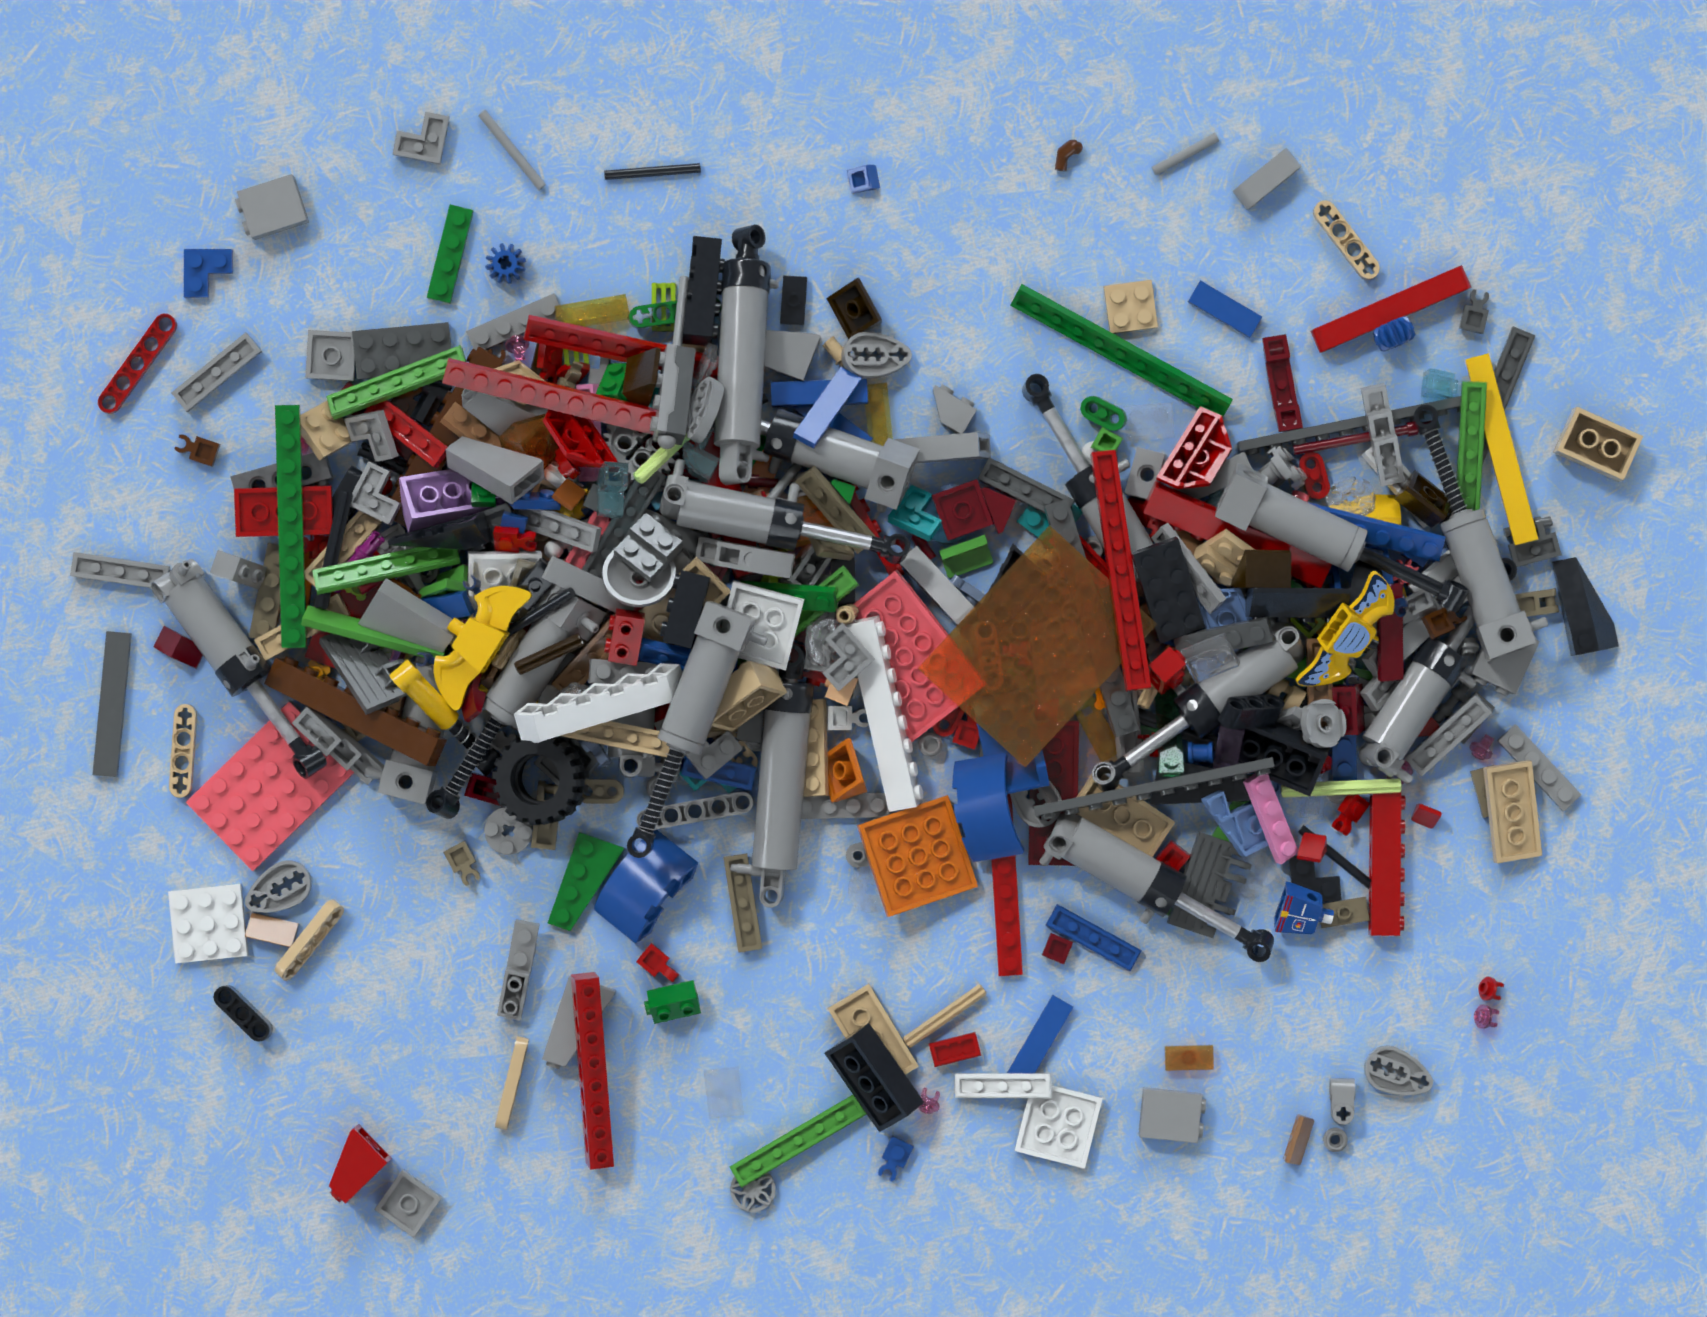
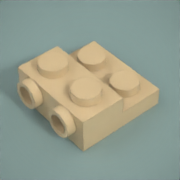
[1194,529,1255,588]

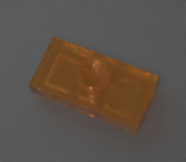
[1164,1045,1214,1071]

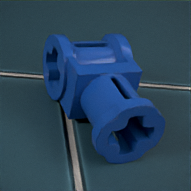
[1188,741,1215,767]

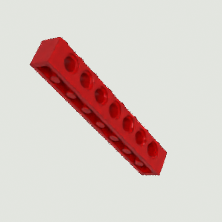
[571,972,614,1170]

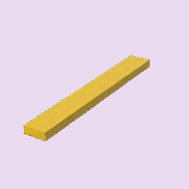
[1465,353,1538,546]

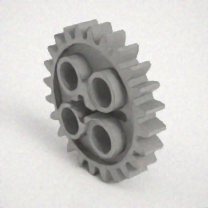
[603,425,680,484]

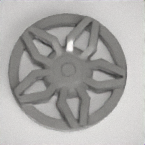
[730,1172,775,1212]

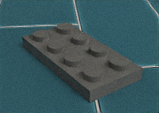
[352,322,451,380]

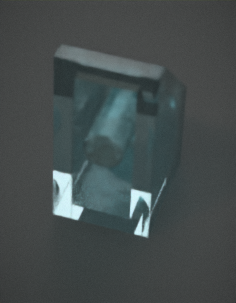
[1421,368,1458,399]

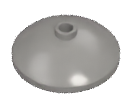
[602,550,676,607]

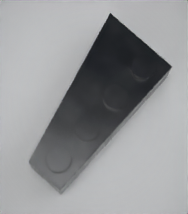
[682,236,725,347]
[1150,757,1251,805]

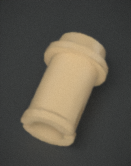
[822,336,851,367]
[836,604,858,625]

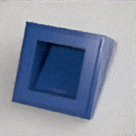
[847,165,880,194]
[500,511,528,534]

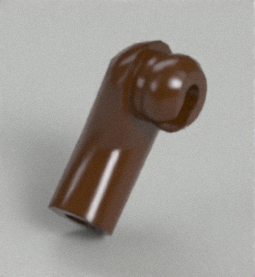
[1055,139,1083,171]

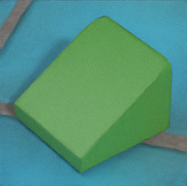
[1090,427,1123,451]

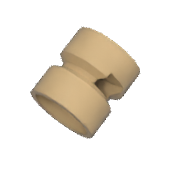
[1265,679,1306,710]

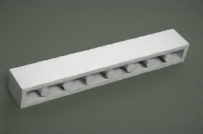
[846,615,923,812]

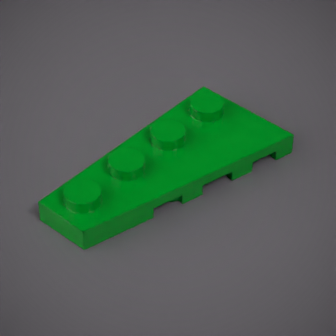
[548,832,625,931]

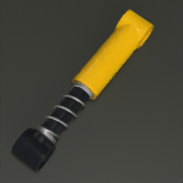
[389,659,501,776]

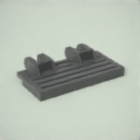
[319,633,407,715]
[1167,831,1252,938]

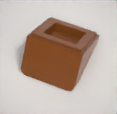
[552,479,586,511]

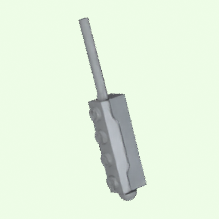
[650,276,696,449]

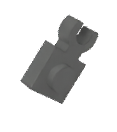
[1459,289,1489,334]

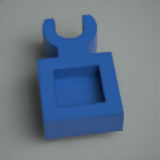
[878,1135,914,1182]

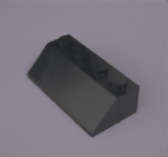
[1245,588,1351,623]
[1220,722,1330,796]
[824,1023,924,1132]

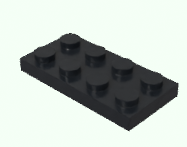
[1131,536,1205,644]

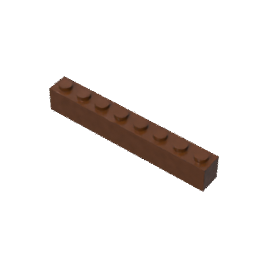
[388,346,506,528]
[264,656,447,766]

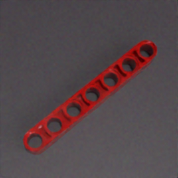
[1310,265,1472,353]

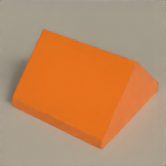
[827,738,867,802]

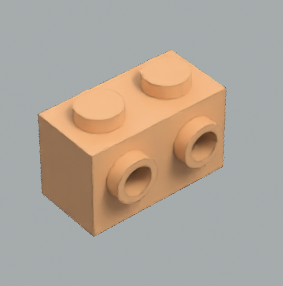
[824,677,859,706]

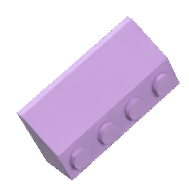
[399,469,505,532]

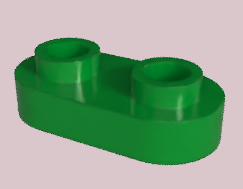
[1080,396,1127,431]

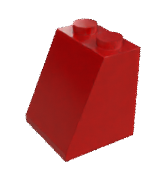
[329,1124,392,1204]

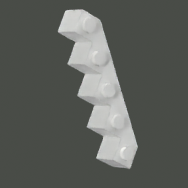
[514,663,682,743]

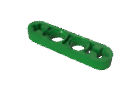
[628,297,722,328]

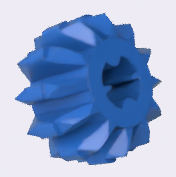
[485,243,526,284]
[1373,316,1416,351]

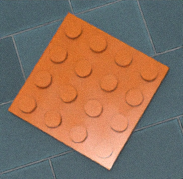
[857,795,978,917]

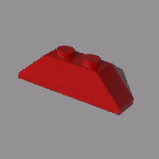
[1156,406,1232,489]
[542,409,619,468]

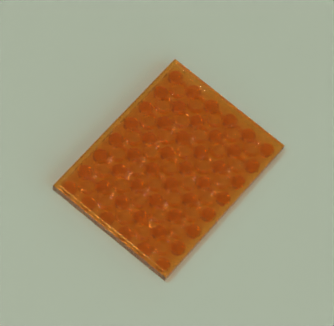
[918,525,1157,767]

